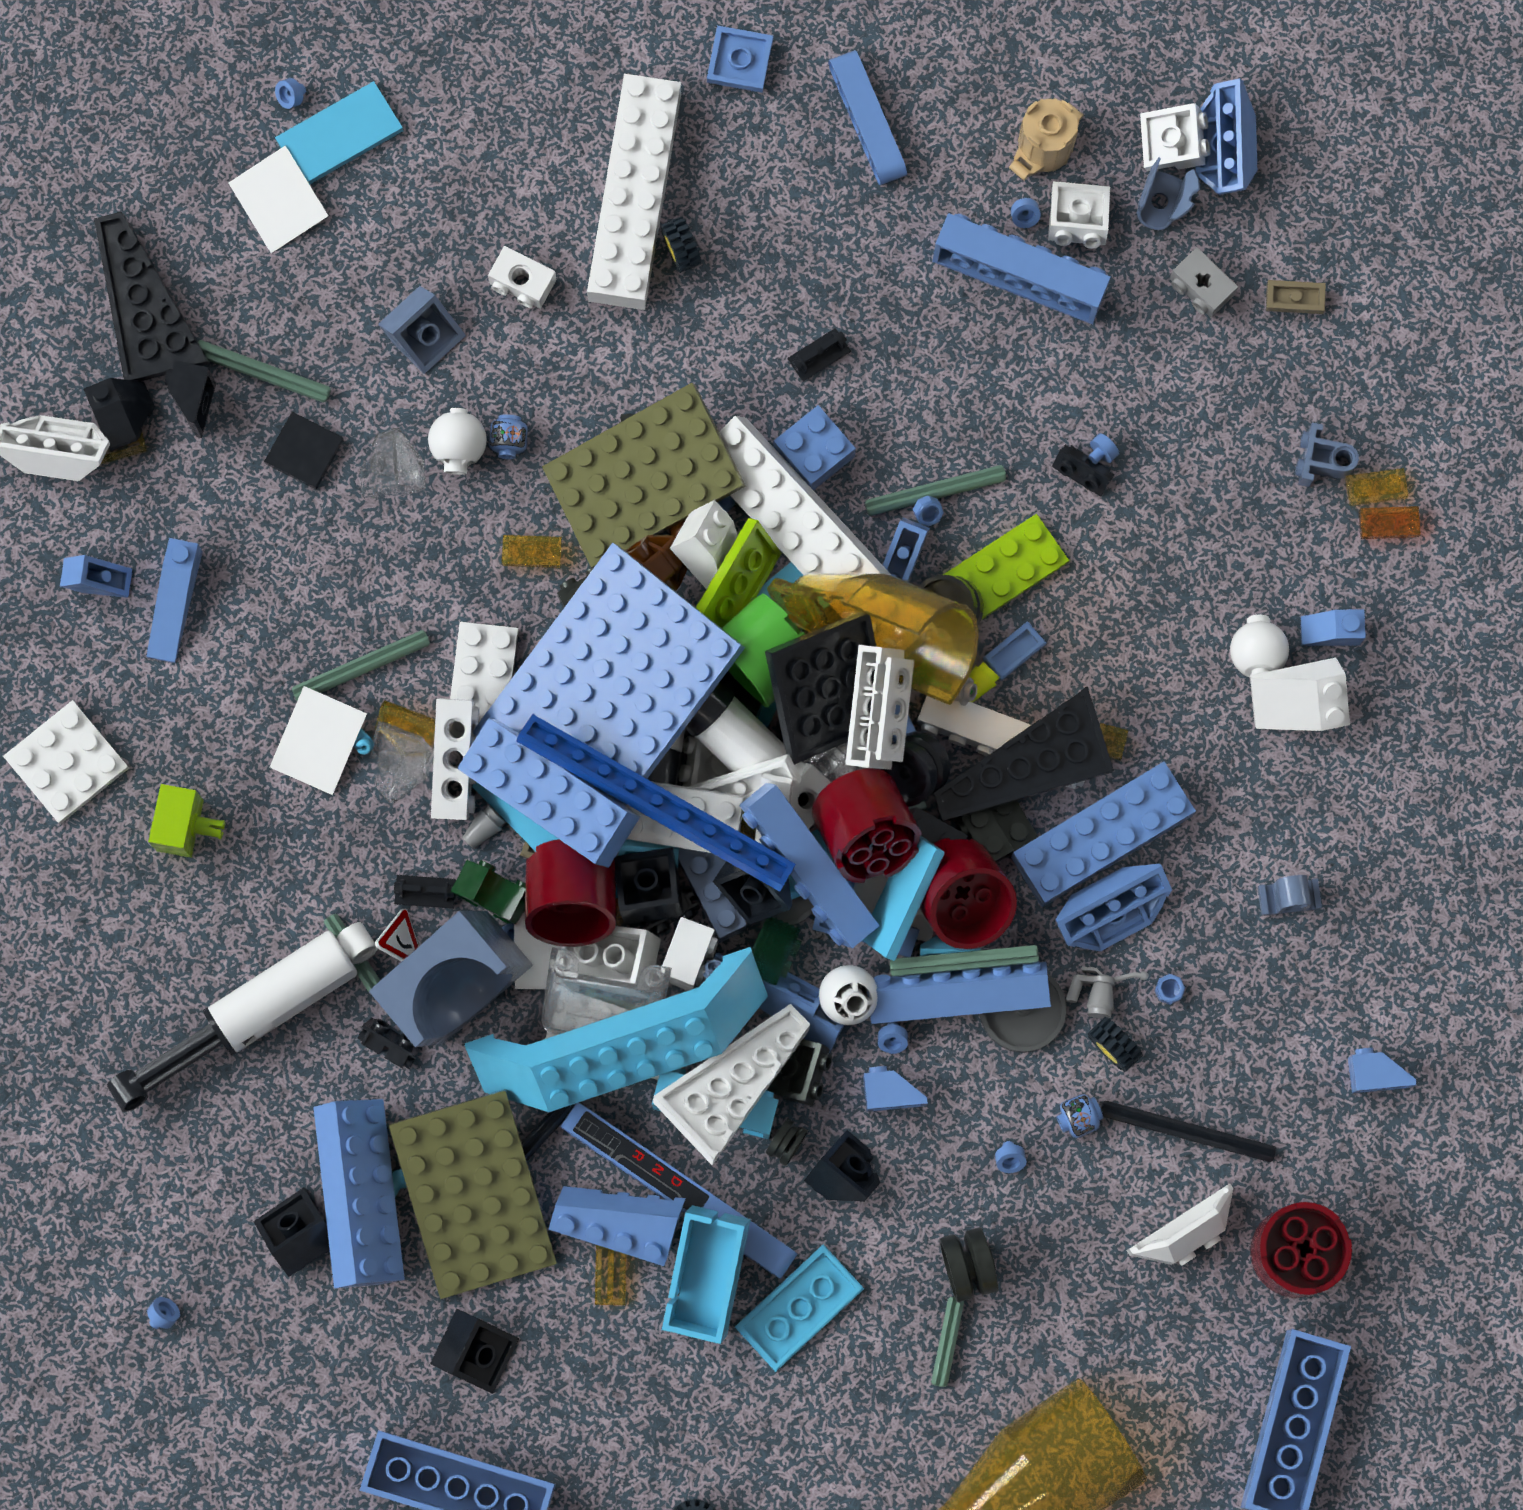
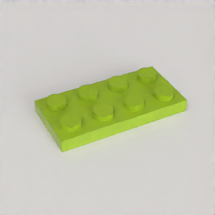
[943,513,1069,620]
[696,518,782,628]

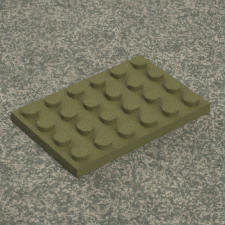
[542,383,746,567]
[389,1089,557,1299]

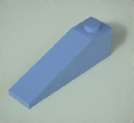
[883,517,930,590]
[146,538,203,663]

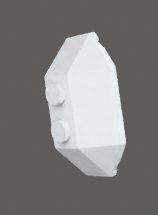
[0,415,110,481]
[1126,1184,1233,1266]

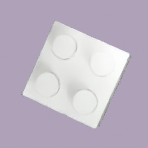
[660,917,718,991]

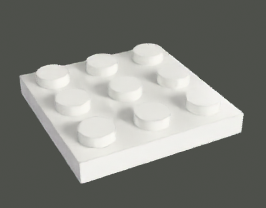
[3,700,129,824]

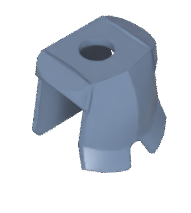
[1136,157,1200,230]

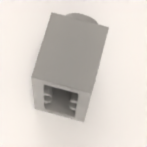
[1170,247,1238,318]

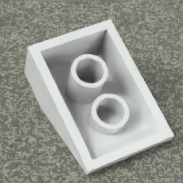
[670,500,738,590]
[1250,658,1350,731]
[554,926,661,996]

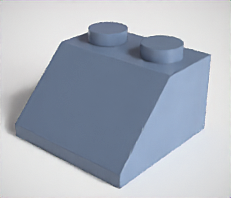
[378,286,466,374]

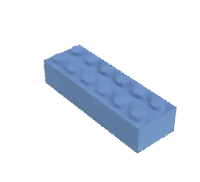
[932,213,1110,325]
[457,718,640,868]
[1011,762,1196,907]
[313,1099,405,1289]
[1240,1329,1351,1510]
[360,1430,556,1510]

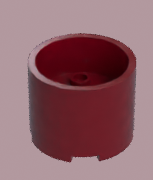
[812,768,922,883]
[919,838,1017,949]
[525,839,616,947]
[1250,1202,1352,1298]

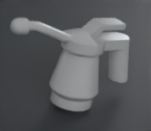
[1065,966,1149,1019]

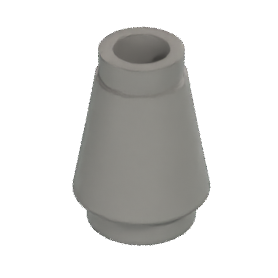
[462,805,506,849]

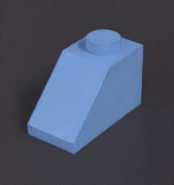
[60,555,132,597]
[1300,609,1366,646]
[1348,1048,1416,1093]
[863,1066,928,1112]

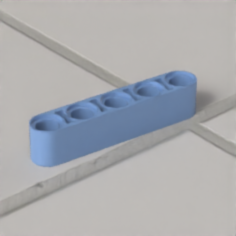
[828,50,907,186]

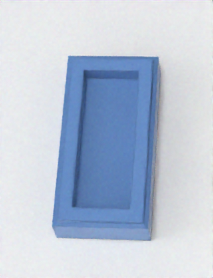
[982,621,1046,681]

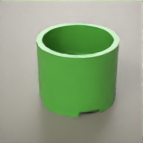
[722,593,805,707]

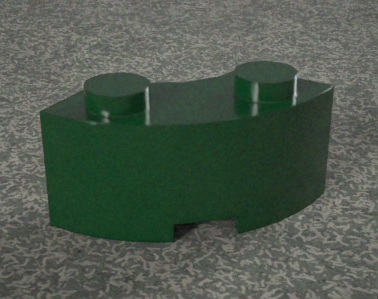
[451,860,526,925]

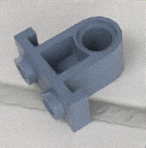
[1295,423,1359,487]
[1258,875,1322,916]

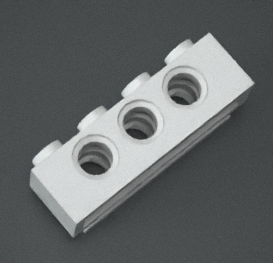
[845,645,914,769]
[431,698,479,820]

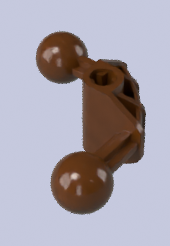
[626,520,688,591]

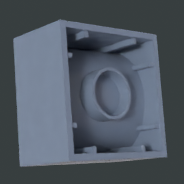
[369,911,533,1047]

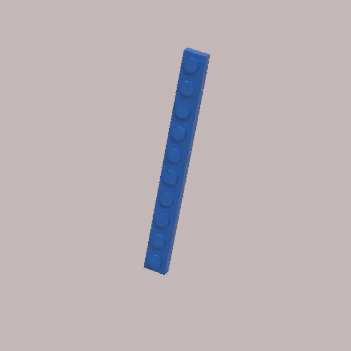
[516,714,796,892]

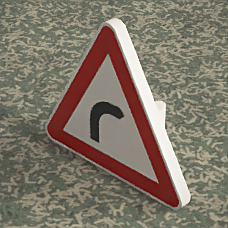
[375,909,419,962]

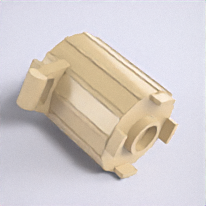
[1009,98,1084,181]

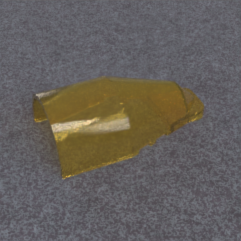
[767,574,979,705]
[937,1378,1147,1510]

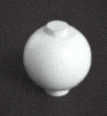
[428,408,487,475]
[1230,615,1289,677]
[819,965,877,1025]

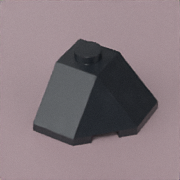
[83,378,155,452]
[804,1130,880,1202]

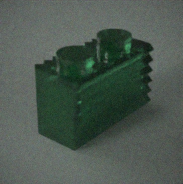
[752,917,802,985]

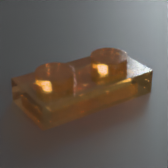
[1359,506,1421,539]

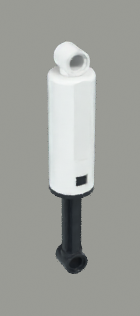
[107,922,378,1112]

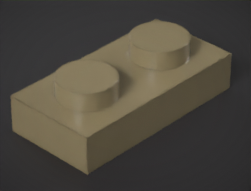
[1266,280,1326,314]

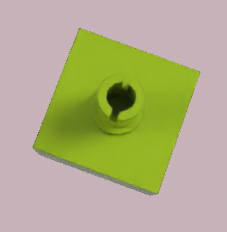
[148,784,225,858]

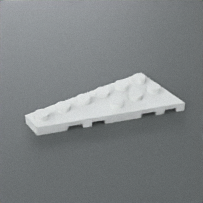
[653,1004,810,1165]

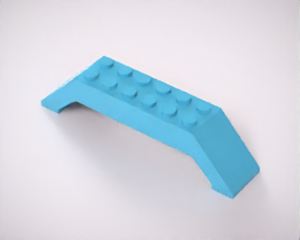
[465,947,768,1112]

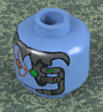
[489,414,528,459]
[1056,1094,1103,1138]

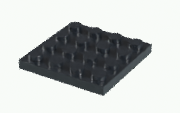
[765,611,876,765]

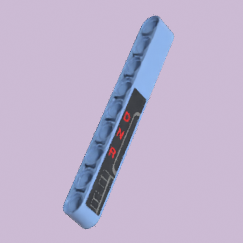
[560,1102,798,1279]

